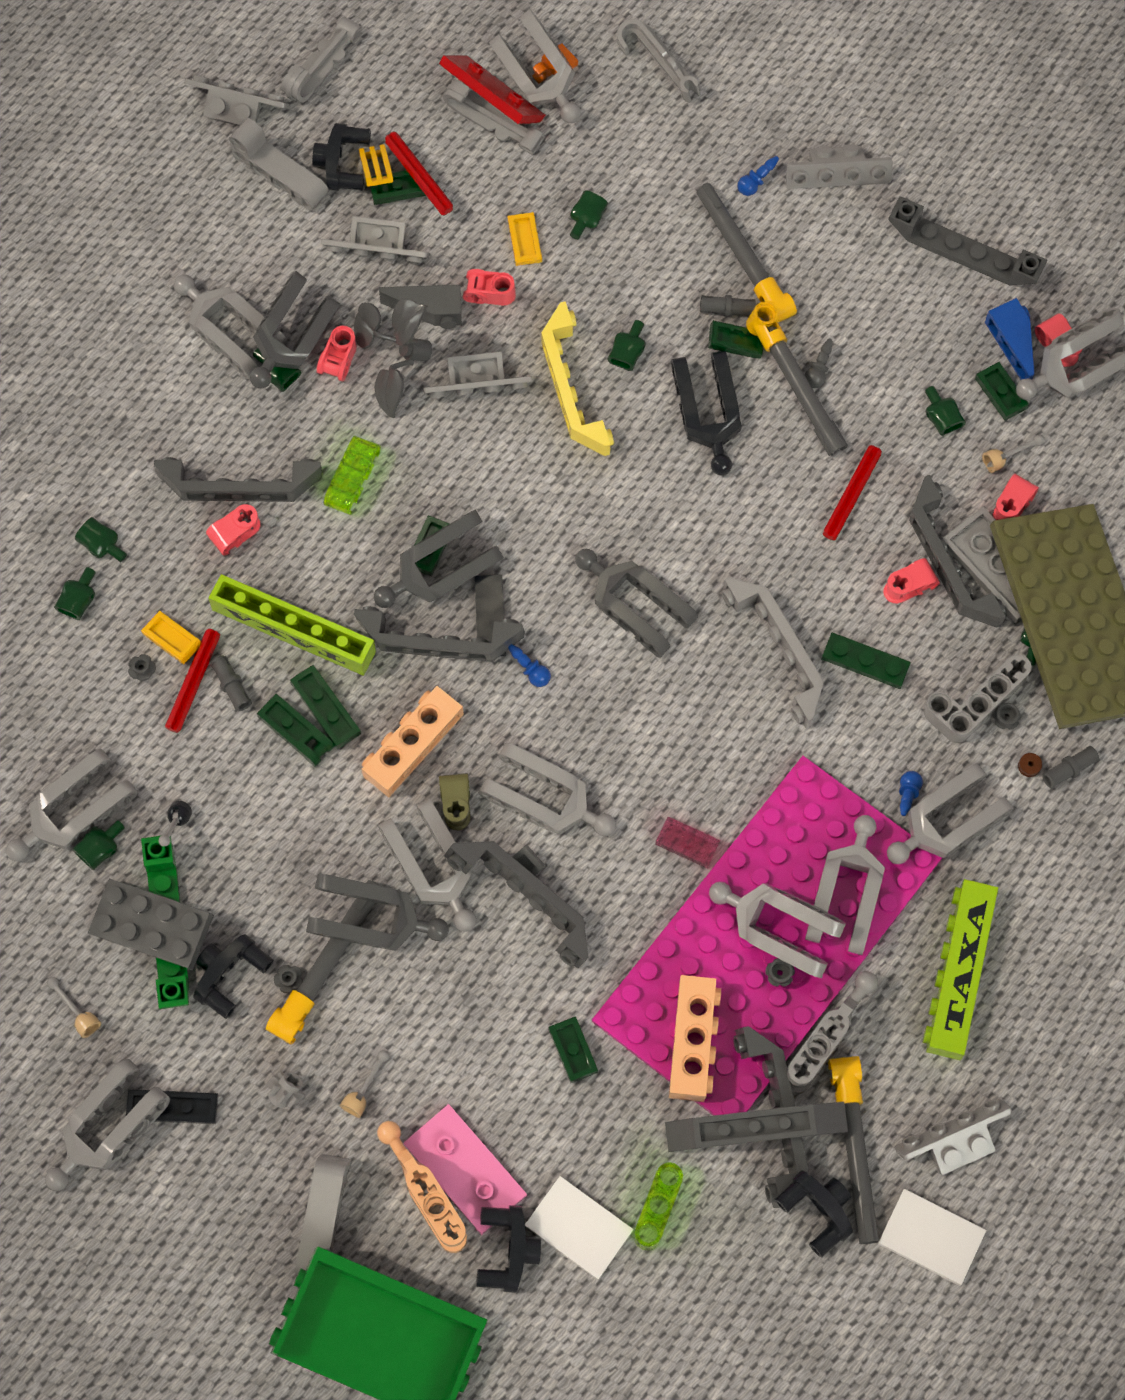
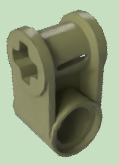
[439,773,471,831]

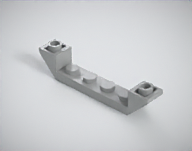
[721,577,824,729]

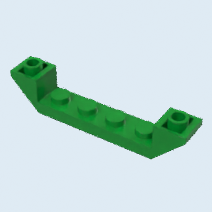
[141,835,189,1010]

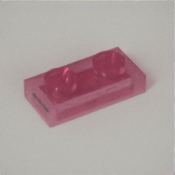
[655,817,720,869]

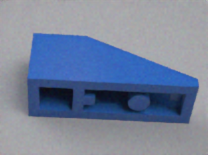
[985,298,1034,380]

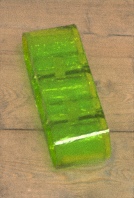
[323,436,381,515]
[634,1162,683,1251]

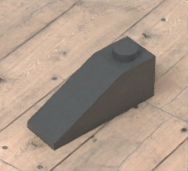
[379,285,462,329]

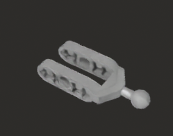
[489,9,581,123]
[174,275,288,379]
[1016,308,1125,400]
[478,743,616,836]
[6,749,138,862]
[887,763,1014,864]
[378,798,477,932]
[805,815,885,955]
[709,882,846,978]
[787,971,878,1095]
[45,1059,170,1191]

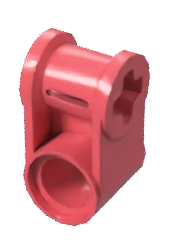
[463,269,516,306]
[1034,313,1082,367]
[317,325,357,382]
[992,474,1039,520]
[206,504,260,556]
[883,558,940,604]

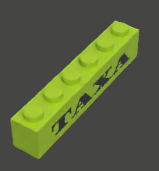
[208,574,376,676]
[922,879,998,1061]

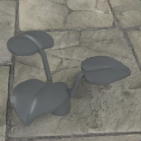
[354,299,432,418]

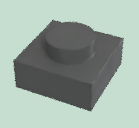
[513,845,546,876]

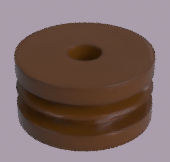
[1018,753,1042,777]

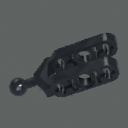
[671,351,742,476]

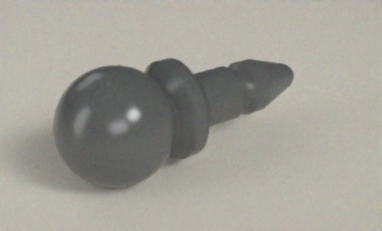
[805,338,833,388]

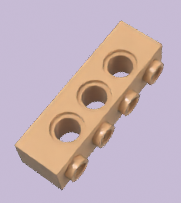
[362,686,464,798]
[669,975,721,1102]

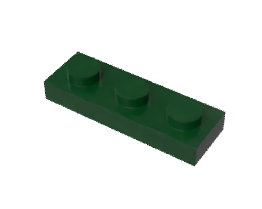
[821,632,911,689]
[290,665,361,749]

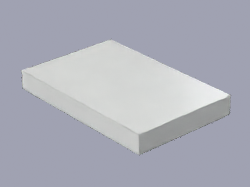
[525,1176,634,1280]
[878,1189,986,1286]

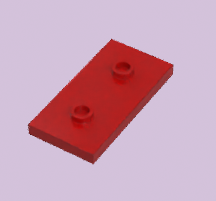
[439,55,545,124]

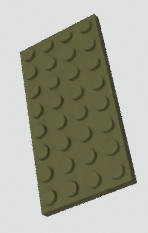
[990,504,1125,729]

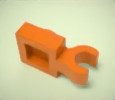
[532,43,578,84]

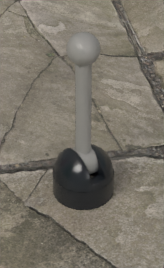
[159,801,192,847]

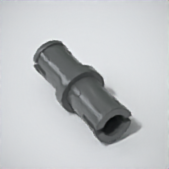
[700,295,756,317]
[210,655,252,711]
[1042,746,1100,789]

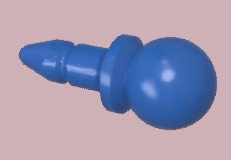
[737,156,779,196]
[508,644,551,687]
[899,771,923,816]

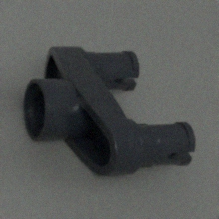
[312,123,371,191]
[193,934,274,1019]
[774,1170,853,1258]
[476,1205,541,1293]

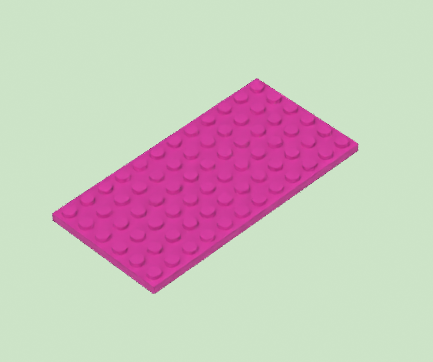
[592,756,942,1116]

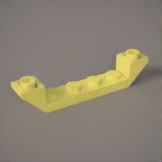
[541,301,614,456]

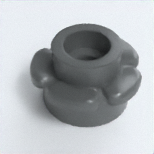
[128,654,156,681]
[992,703,1021,730]
[765,958,795,987]
[274,965,303,993]

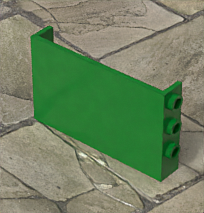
[268,1247,487,1400]

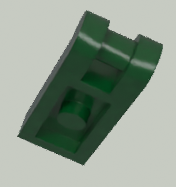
[257,694,335,767]

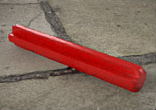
[385,131,453,216]
[823,445,882,541]
[165,628,220,733]

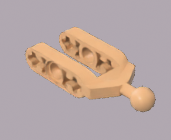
[377,1121,467,1253]

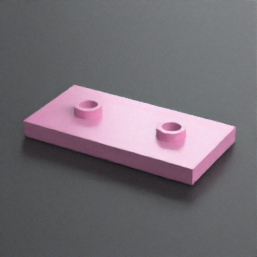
[403,1104,527,1236]

